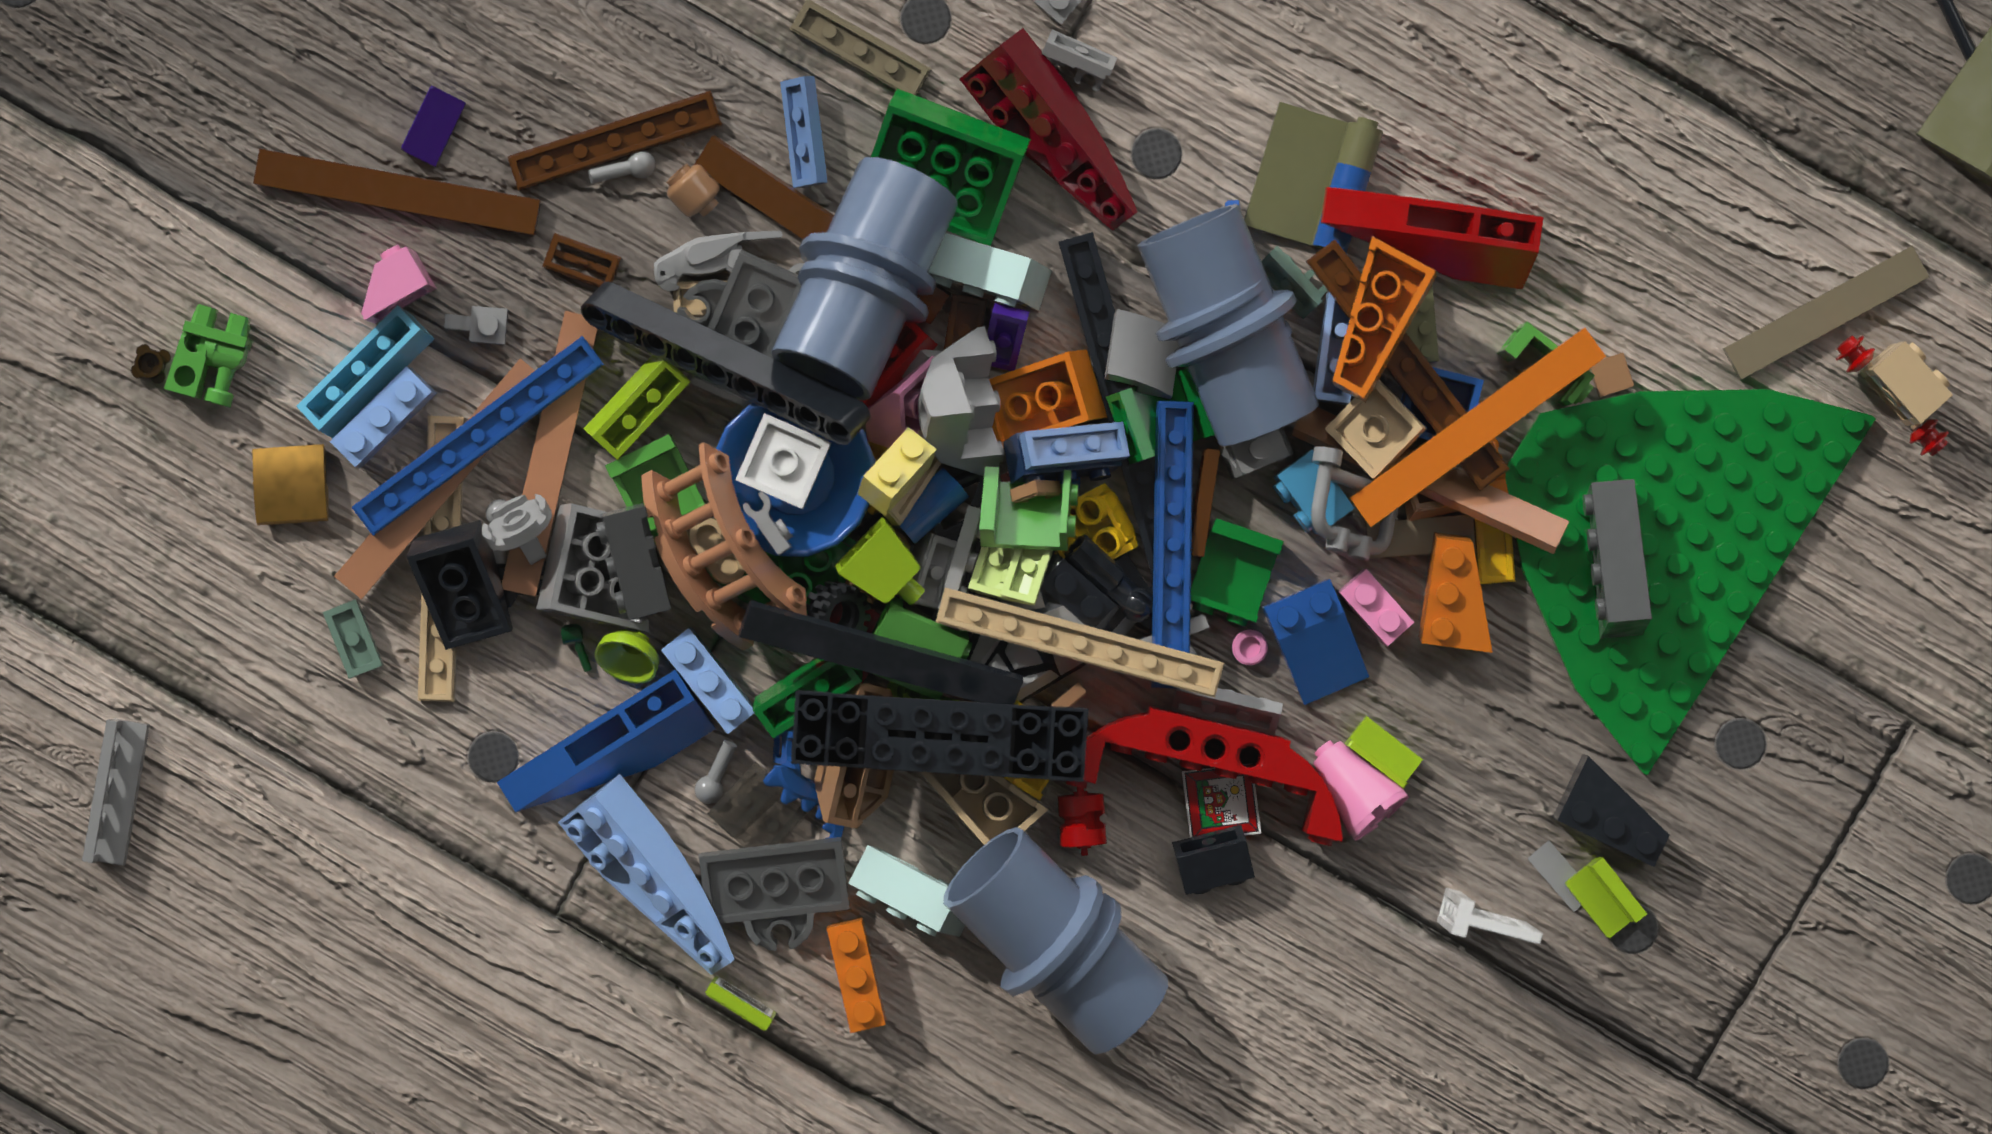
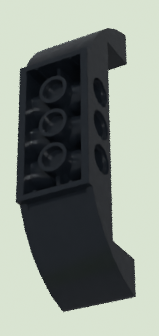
[791,690,1088,782]

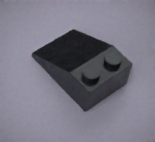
[406,520,513,650]

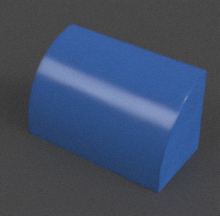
[899,468,969,544]

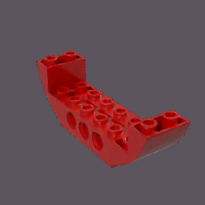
[1065,706,1343,846]

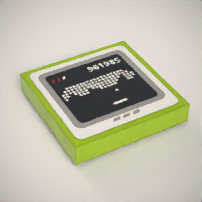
[705,975,776,1031]

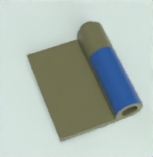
[1244,102,1383,254]

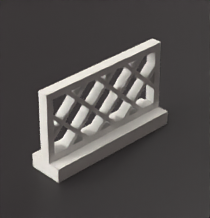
[1437,888,1543,944]

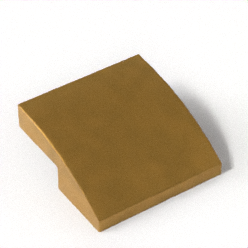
[252,444,329,526]

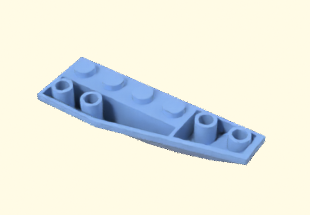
[558,774,734,975]

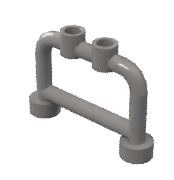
[1311,447,1397,560]

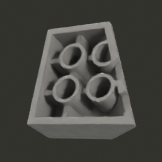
[536,503,650,633]

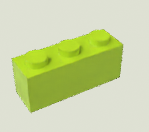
[583,355,691,460]

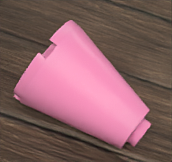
[1313,740,1409,841]

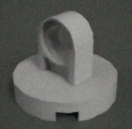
[482,494,552,565]

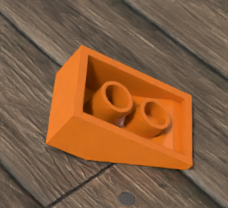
[989,349,1108,448]

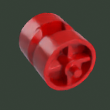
[1057,787,1107,856]

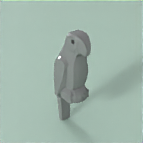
[654,231,783,292]

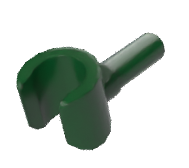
[561,624,592,672]

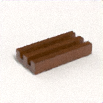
[542,233,622,287]

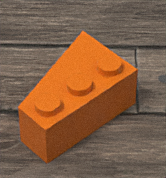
[1418,532,1493,653]

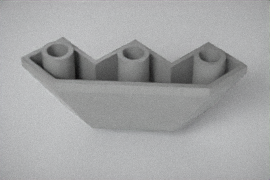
[918,327,1004,476]

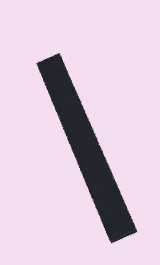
[739,600,1024,705]

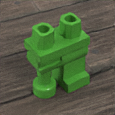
[164,304,253,408]

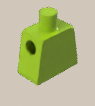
[835,516,925,605]

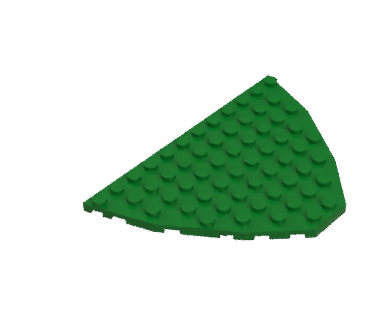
[1505,389,1876,775]

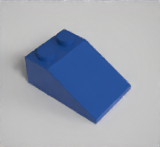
[1262,579,1370,705]

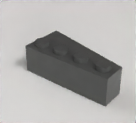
[1583,479,1652,639]

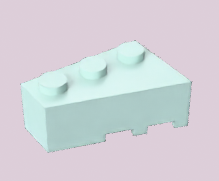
[928,233,1052,311]
[849,845,965,937]

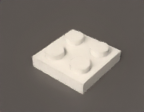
[736,413,832,509]

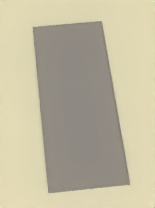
[1527,840,1581,912]

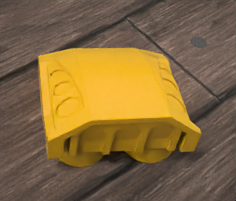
[1057,483,1138,559]

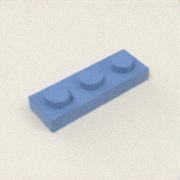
[780,76,828,188]
[1019,422,1130,470]

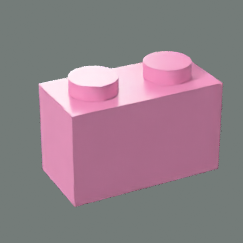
[1337,569,1414,646]

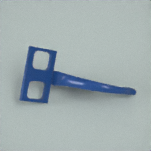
[763,729,844,839]

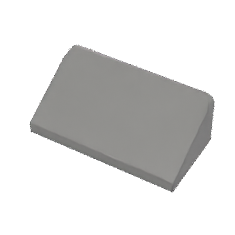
[899,533,957,611]

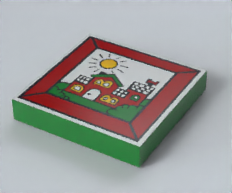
[1181,762,1261,837]

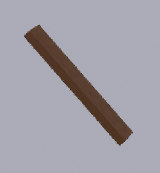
[507,90,722,191]

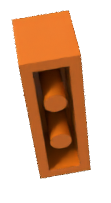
[827,917,887,1033]

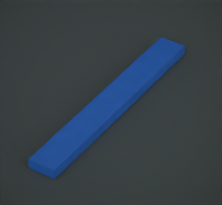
[351,336,604,536]
[1151,401,1194,689]

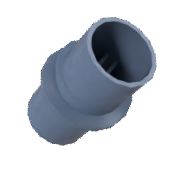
[771,157,958,400]
[1137,204,1319,446]
[943,827,1168,1054]

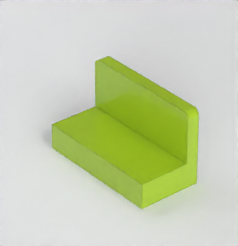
[1344,716,1423,789]
[1565,857,1647,938]

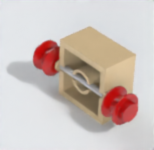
[1836,335,1953,456]

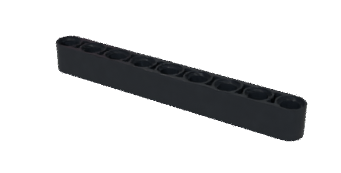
[580,282,871,445]

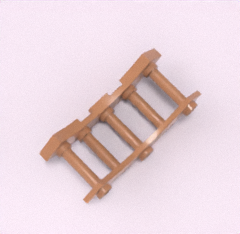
[641,442,807,651]

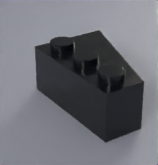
[1552,754,1670,867]

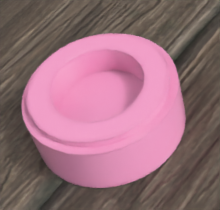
[1232,630,1268,665]

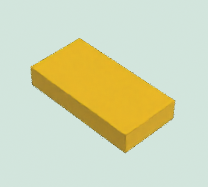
[1473,518,1516,584]

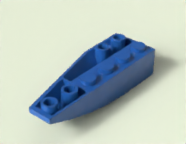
[497,669,716,812]

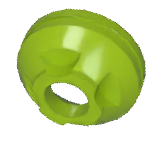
[595,629,659,684]

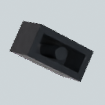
[1172,825,1255,895]

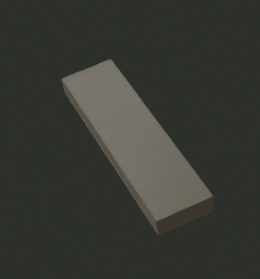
[790,0,931,96]

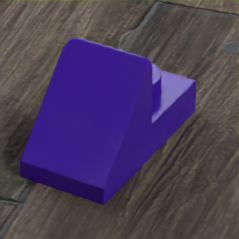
[987,303,1029,371]

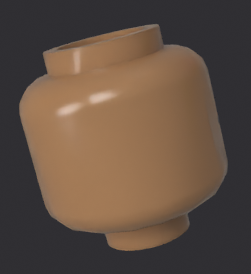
[666,163,720,217]

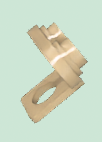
[689,518,745,584]

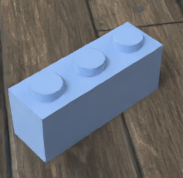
[1313,292,1351,405]
[330,366,437,468]
[661,627,755,734]

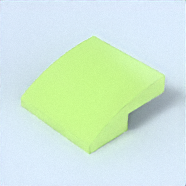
[968,547,1053,606]

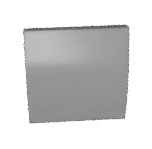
[1104,309,1179,399]

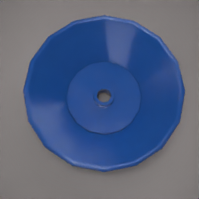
[716,403,875,557]

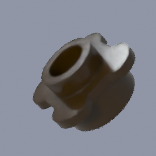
[131,344,171,384]

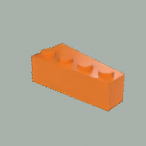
[1332,236,1437,403]

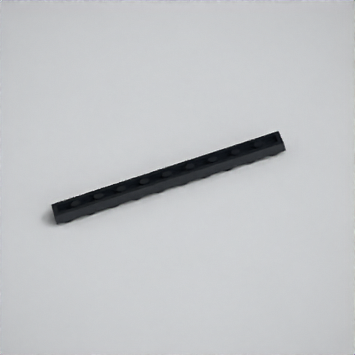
[1058,232,1155,579]

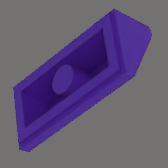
[401,85,466,167]

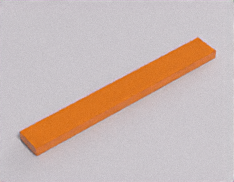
[1350,327,1606,527]

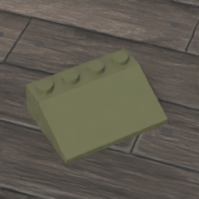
[1916,25,1992,188]

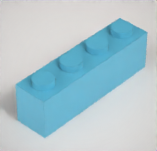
[296,305,434,439]

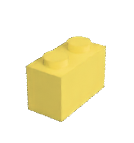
[858,427,937,516]

